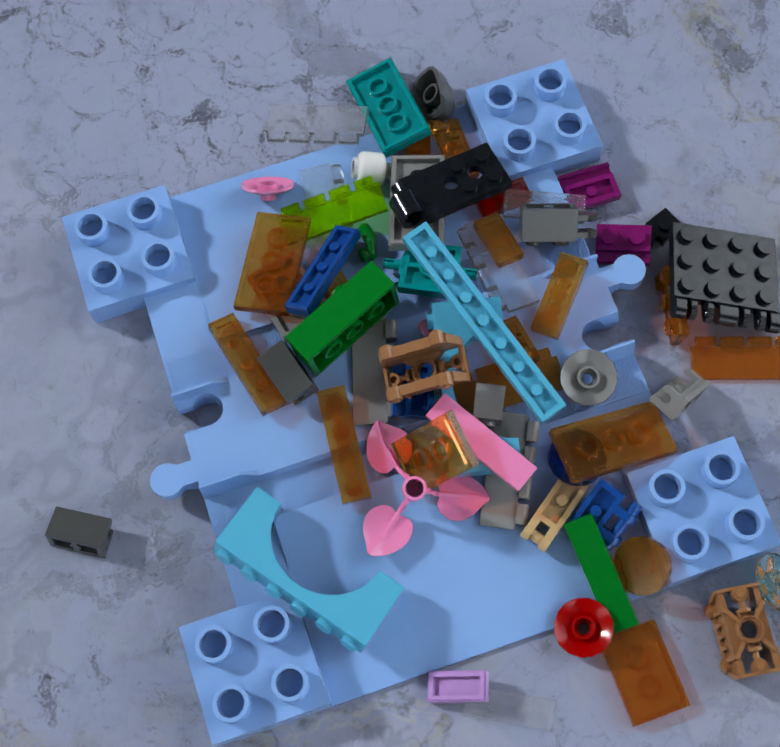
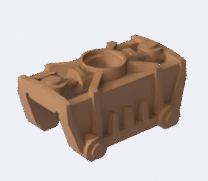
[378,329,471,404]
[704,582,780,680]

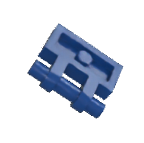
[570,477,643,552]

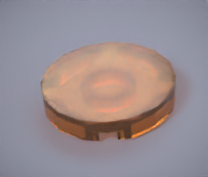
[613,536,672,596]

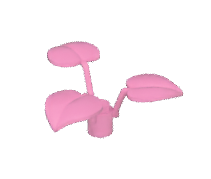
[363,420,490,556]

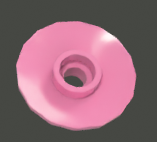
[241,177,294,201]

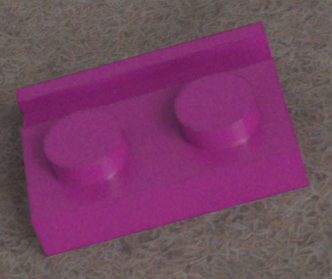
[558,162,621,211]
[595,224,652,266]

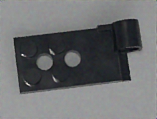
[389,142,512,229]

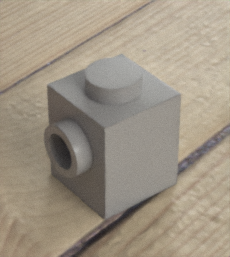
[472,383,506,429]

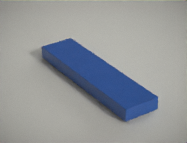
[284,225,361,317]

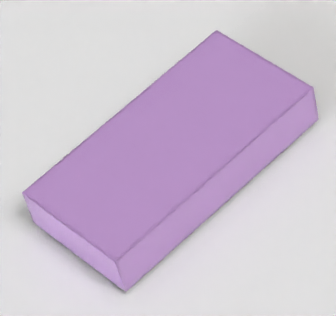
[427,670,489,703]

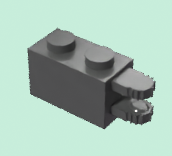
[518,203,598,246]

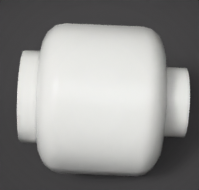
[351,151,391,187]

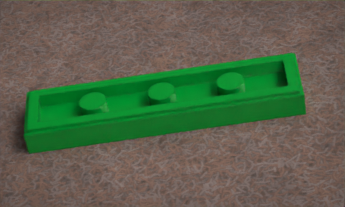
[564,513,639,634]

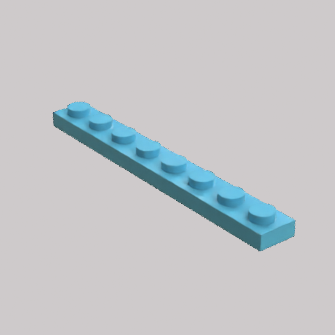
[402,221,566,424]

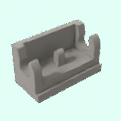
[649,369,711,421]

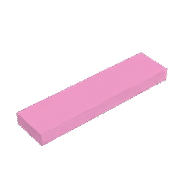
[426,393,537,492]

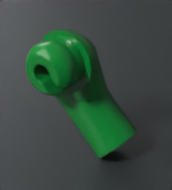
[358,223,377,263]

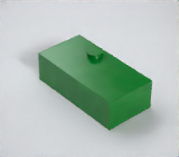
[285,260,400,377]

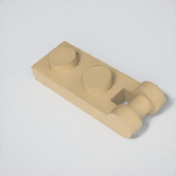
[520,468,590,553]

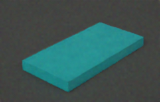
[346,57,432,158]

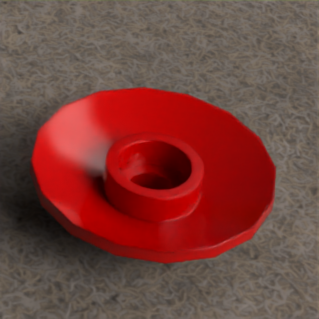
[554,598,614,658]

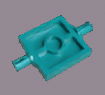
[383,245,478,299]

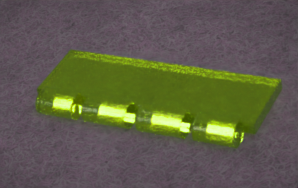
[278,175,388,248]

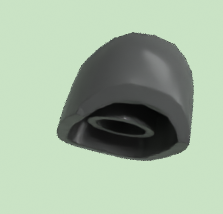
[413,66,455,122]

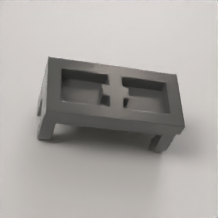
[257,340,319,405]
[45,506,114,558]

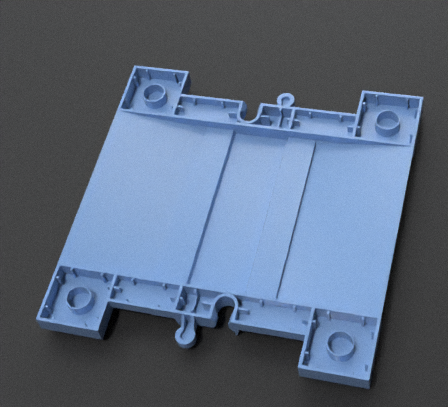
[62,59,780,747]

